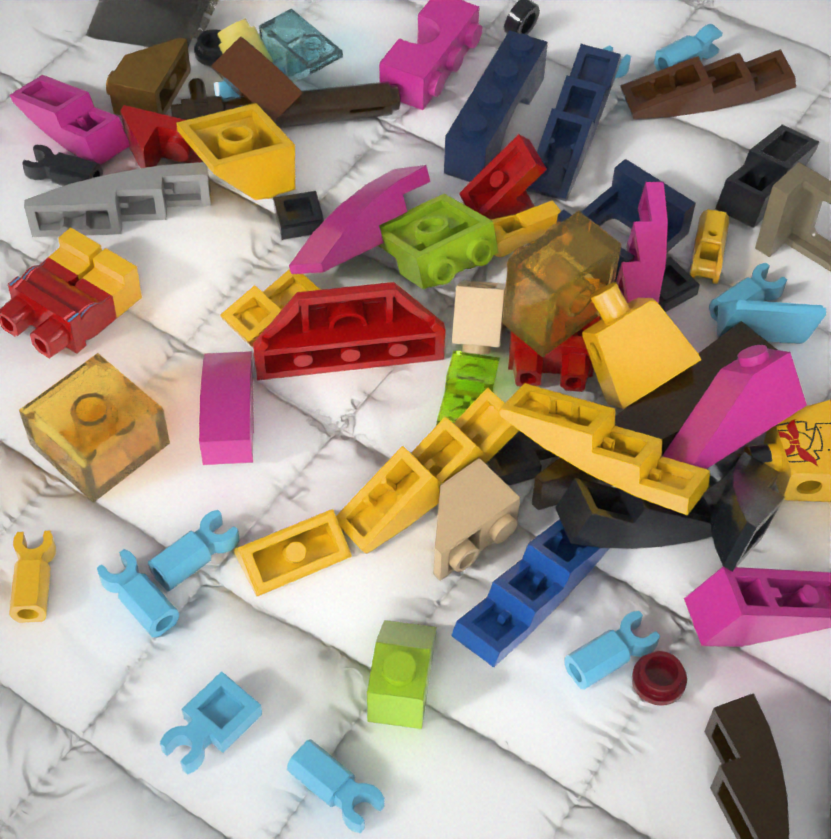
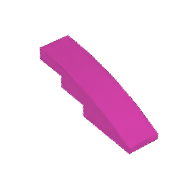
[289,165,431,274]
[616,182,668,303]

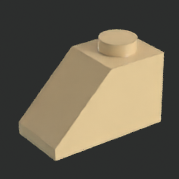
[452,280,508,354]

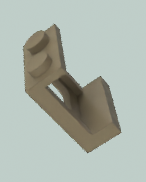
[755,162,831,272]

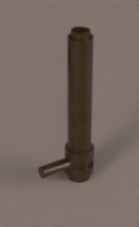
[171,78,400,128]

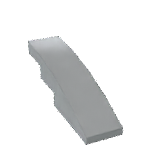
[24,162,211,237]

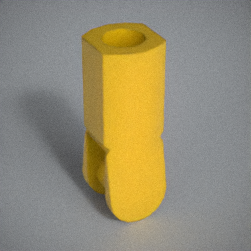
[492,200,561,257]
[689,209,729,284]

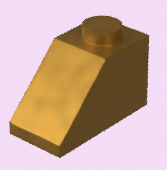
[106,37,191,116]

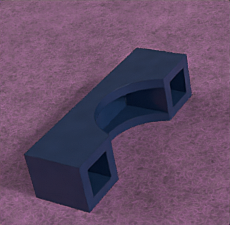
[444,30,548,182]

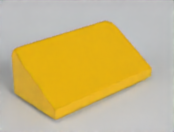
[233,509,352,597]

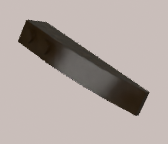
[532,321,777,510]

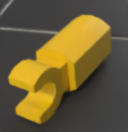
[9,530,56,623]

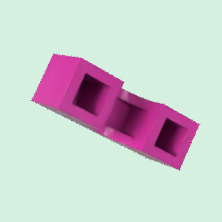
[379,0,482,110]

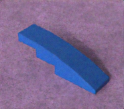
[451,519,610,668]

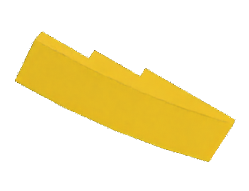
[500,383,710,515]
[336,387,519,554]

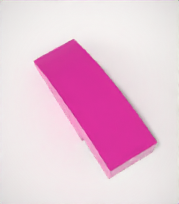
[10,75,130,165]
[199,351,254,465]

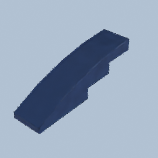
[526,44,621,201]

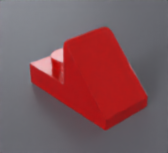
[120,105,203,168]
[459,134,547,220]

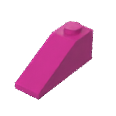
[663,345,807,469]
[684,566,831,647]

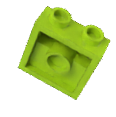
[378,193,499,290]

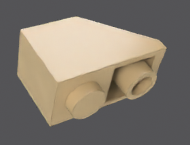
[433,458,520,581]

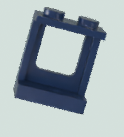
[554,159,696,283]

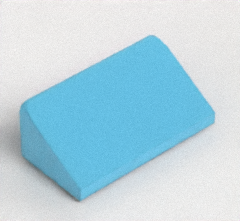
[717,300,826,344]

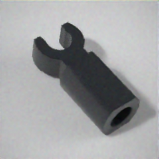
[22,145,103,186]

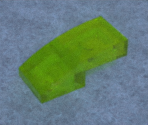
[436,350,500,426]

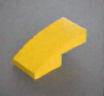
[220,269,321,347]

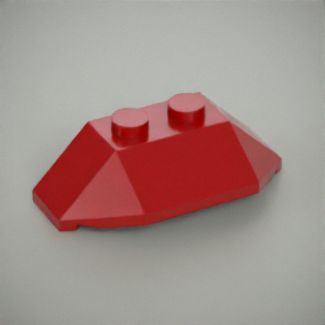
[253,282,446,381]

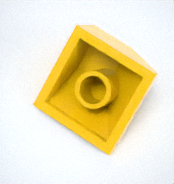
[177,103,295,201]

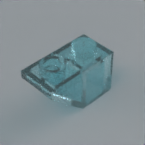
[259,8,343,82]

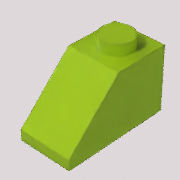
[367,620,437,729]

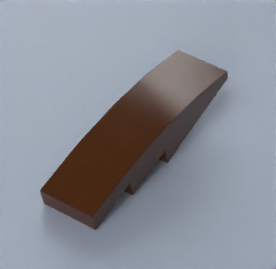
[620,49,796,119]

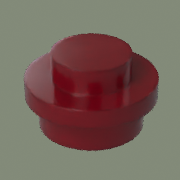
[632,651,687,705]

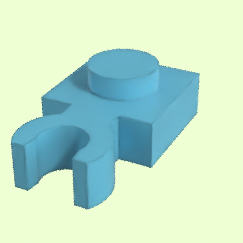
[160,671,263,775]

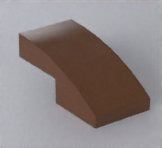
[211,36,303,123]

